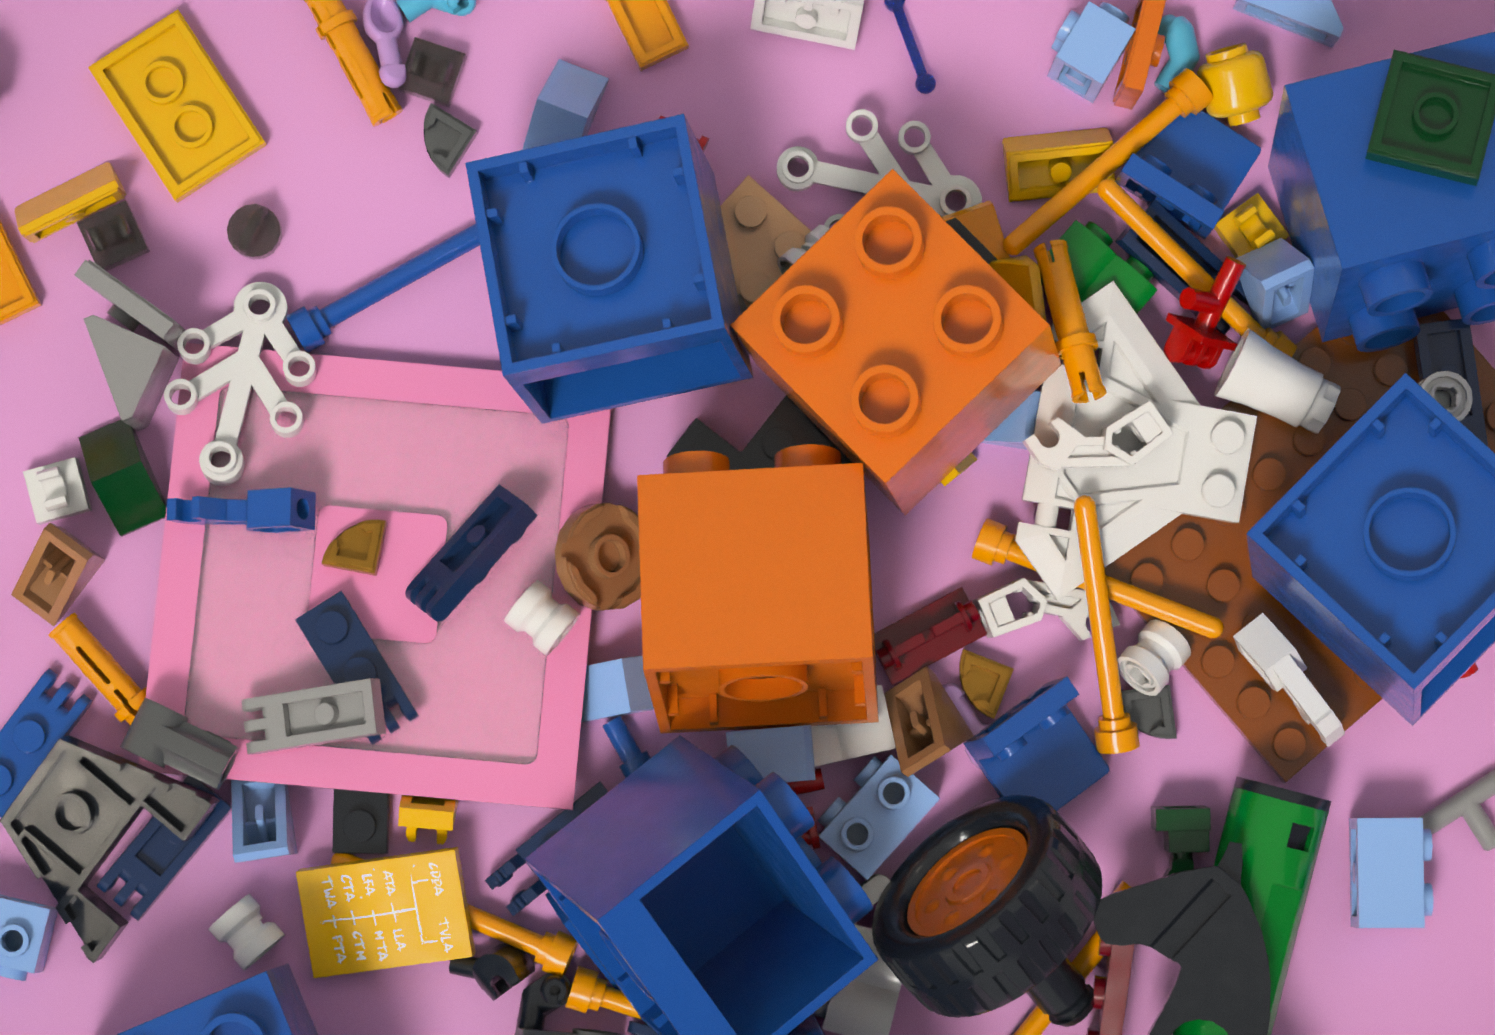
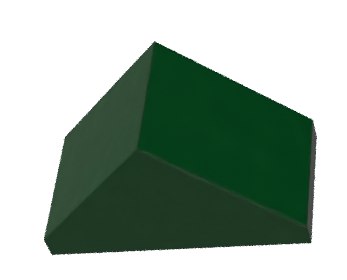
[79,420,167,537]

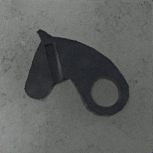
[1093,842,1271,1035]

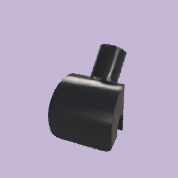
[449,943,535,1001]

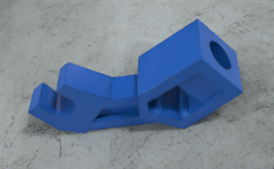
[166,487,316,534]

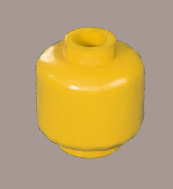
[1197,43,1273,126]

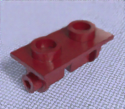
[874,587,987,685]

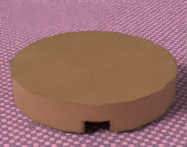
[555,503,641,611]

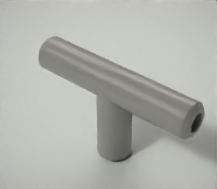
[1419,769,1495,851]

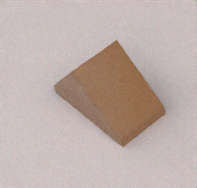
[11,523,105,626]
[884,666,974,777]

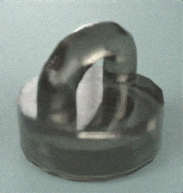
[227,204,282,260]

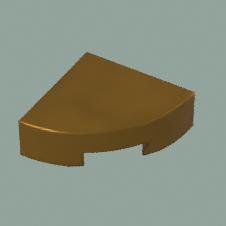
[321,520,387,576]
[959,649,1014,719]

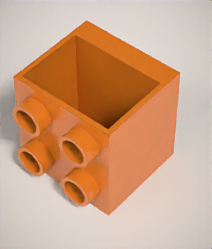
[730,169,1061,516]
[637,444,879,734]

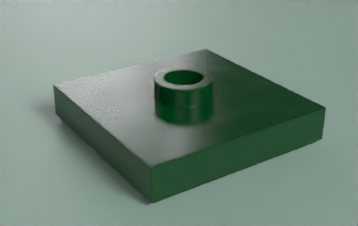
[1365,49,1495,186]

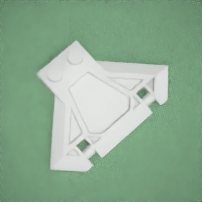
[1015,281,1257,600]

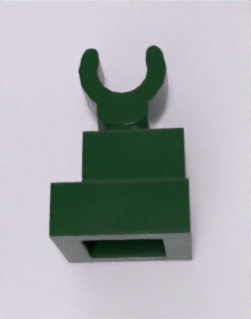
[1151,805,1211,877]

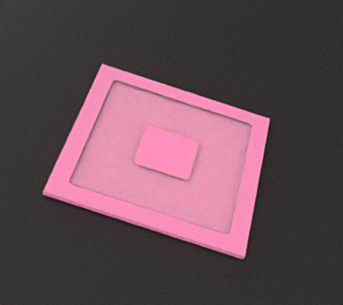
[138,343,611,810]

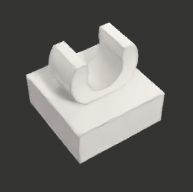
[23,457,92,525]

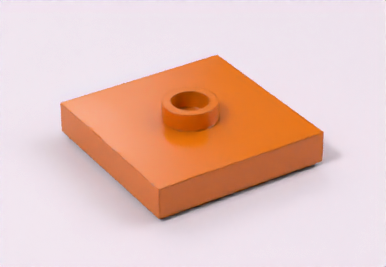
[1112,0,1166,110]

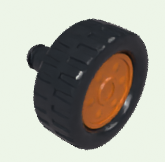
[872,795,1103,1027]

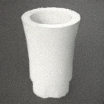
[1214,328,1341,434]

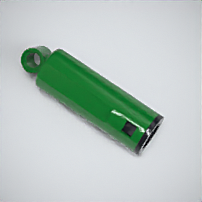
[1171,776,1331,1035]

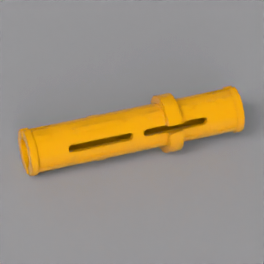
[304,0,403,127]
[1033,239,1107,403]
[48,612,147,725]

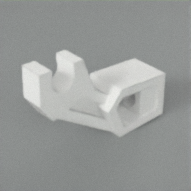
[1022,400,1174,471]
[972,578,1120,641]
[1233,613,1345,747]

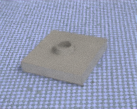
[74,259,185,351]

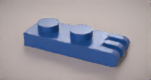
[0,668,93,818]

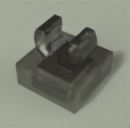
[398,37,467,108]
[77,200,150,271]

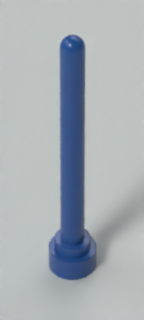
[286,223,480,353]

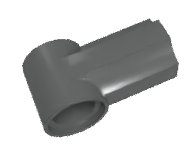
[120,698,239,790]

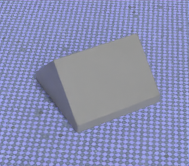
[84,315,179,431]

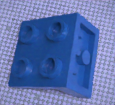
[1115,111,1261,240]
[963,677,1109,811]

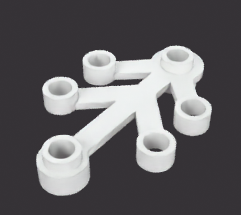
[777,109,982,228]
[164,282,317,486]

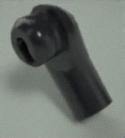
[515,973,572,1032]

